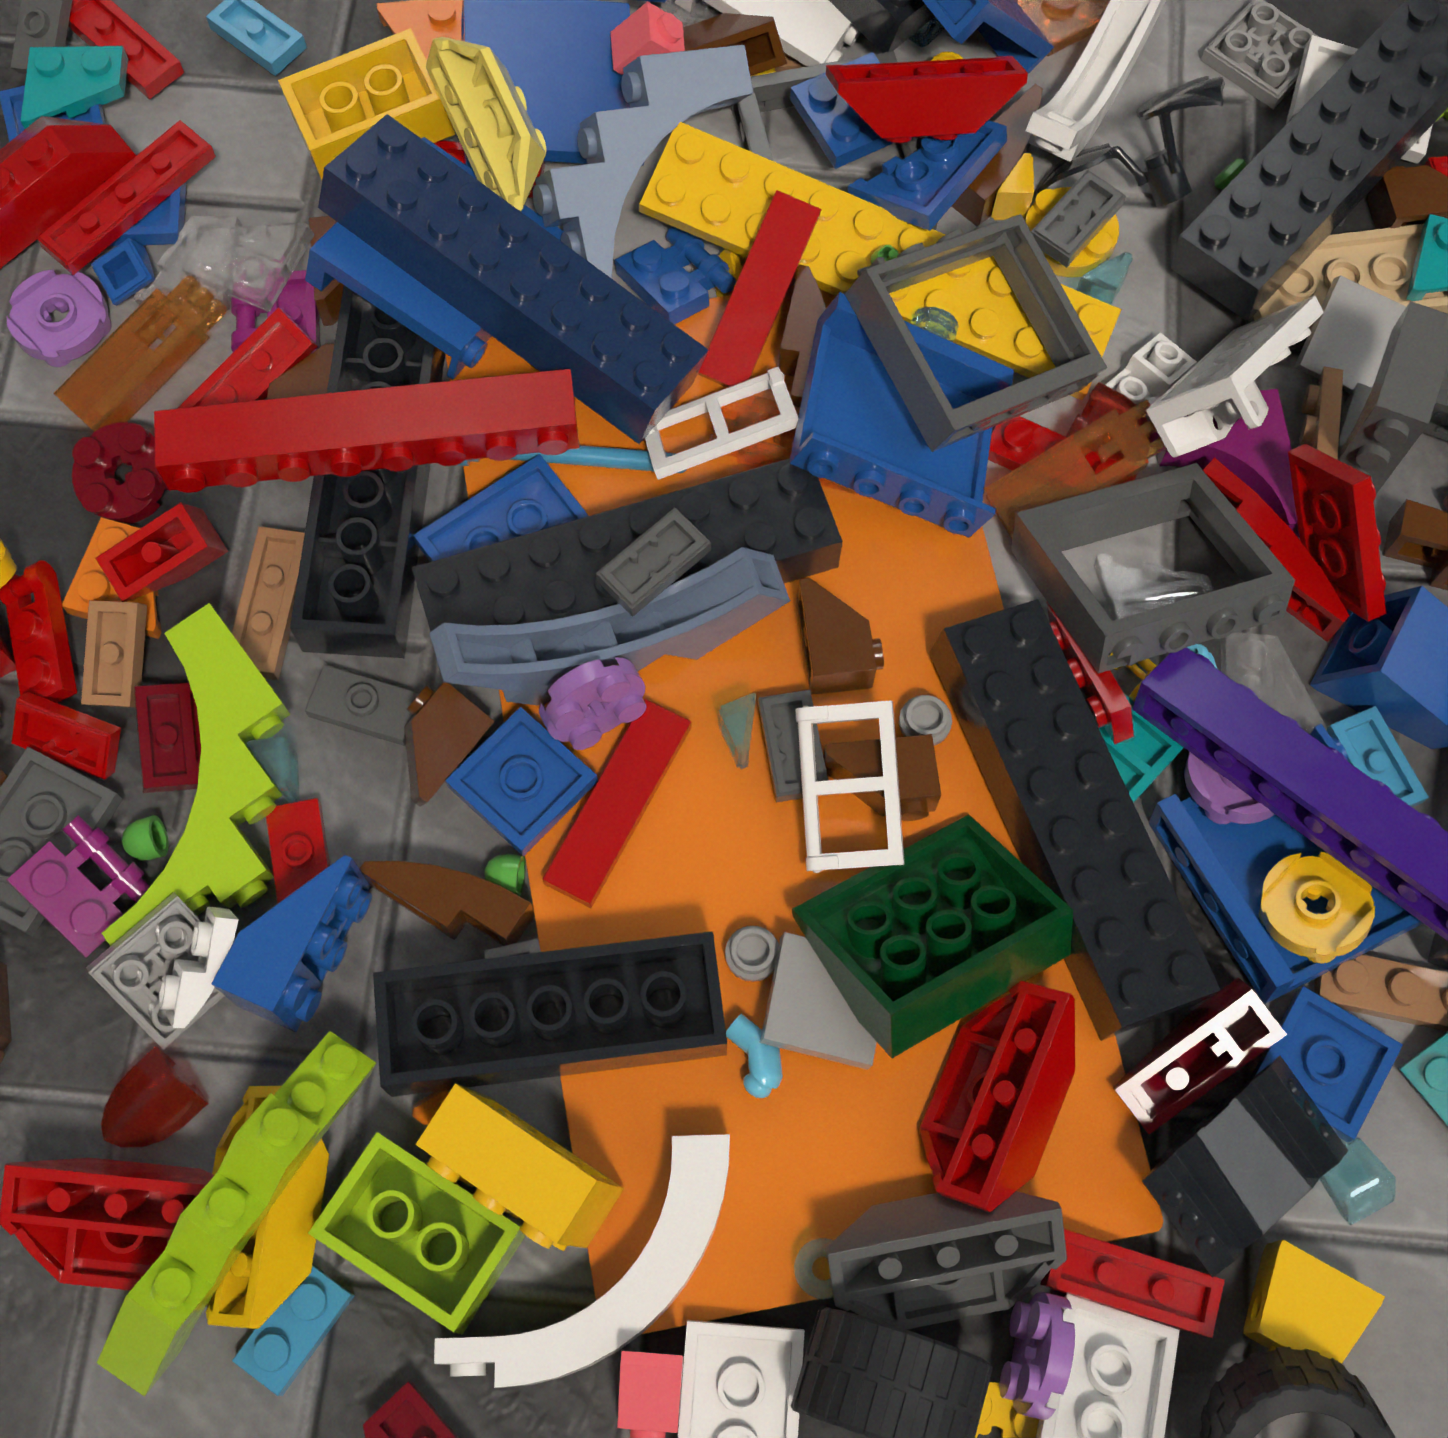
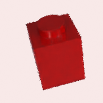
[95,502,229,602]

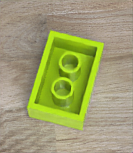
[308,1132,526,1335]

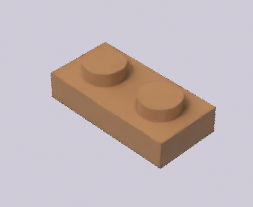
[81,601,147,708]

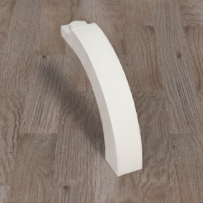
[1025,0,1166,162]
[434,1134,730,1388]

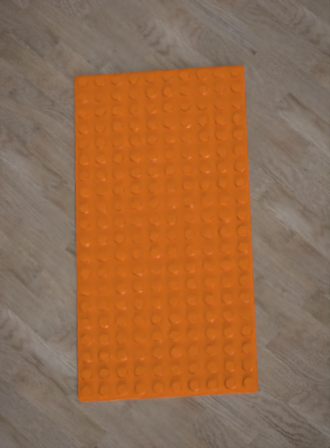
[445,285,1163,1335]

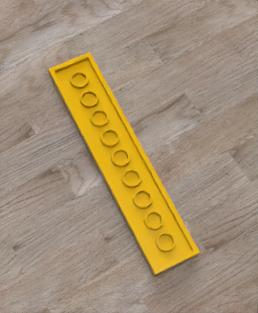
[639,122,1122,401]

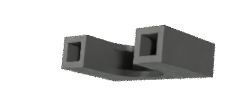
[1337,301,1448,494]

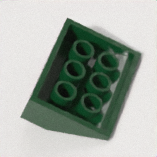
[792,814,1074,1058]

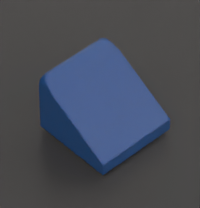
[91,238,155,306]

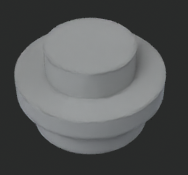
[899,695,952,746]
[725,926,779,982]

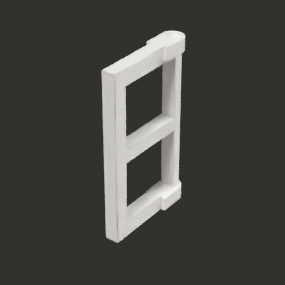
[645,366,799,480]
[795,700,905,873]

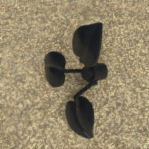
[1037,76,1225,207]

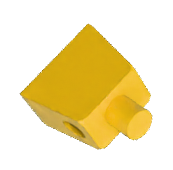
[1243,1239,1385,1364]

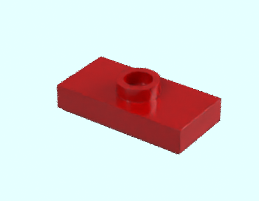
[11,692,121,780]
[266,798,330,903]

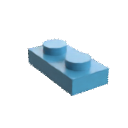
[206,0,307,76]
[1326,706,1429,807]
[232,1264,355,1396]

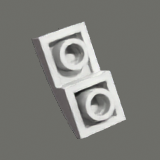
[1091,332,1197,434]
[159,907,238,1028]

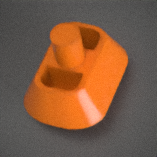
[412,1090,450,1125]

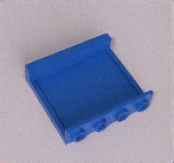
[461,0,644,170]
[922,0,1054,74]
[305,137,564,380]
[790,292,1014,538]
[1149,724,1424,1004]

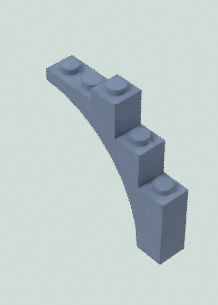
[533,45,753,278]
[429,547,790,706]

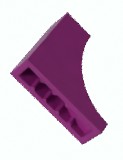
[1146,389,1299,538]

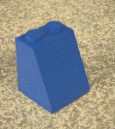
[1310,586,1448,749]

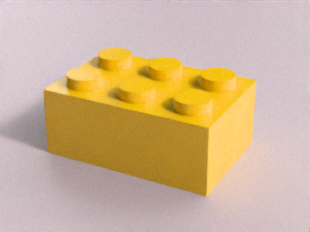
[278,28,455,180]
[415,1084,624,1251]

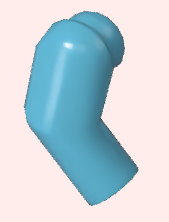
[726,1013,783,1098]

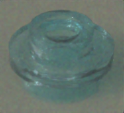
[794,1238,834,1299]

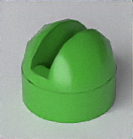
[122,815,169,860]
[484,854,526,896]

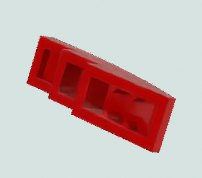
[1203,457,1350,642]

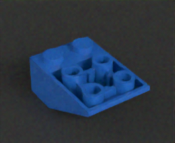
[211,855,372,1032]

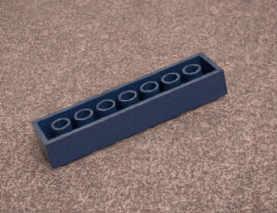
[318,114,709,444]

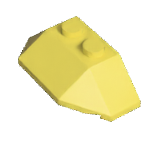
[425,37,546,212]

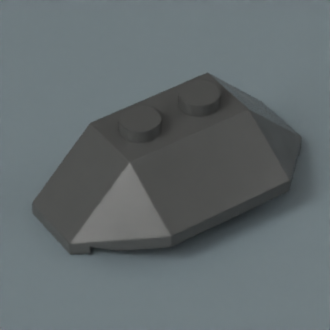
[826,1191,1067,1330]

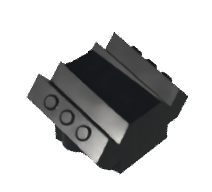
[1142,1055,1348,1278]

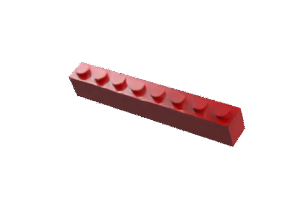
[154,369,580,493]

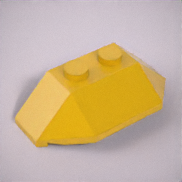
[205,1086,329,1329]

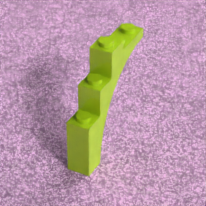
[101,603,291,946]
[96,1031,376,1397]

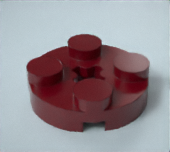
[72,422,169,524]

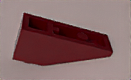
[1113,977,1287,1134]

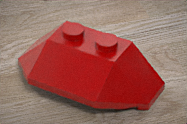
[826,56,1028,143]
[0,116,136,269]
[919,981,1075,1212]
[0,1158,214,1290]

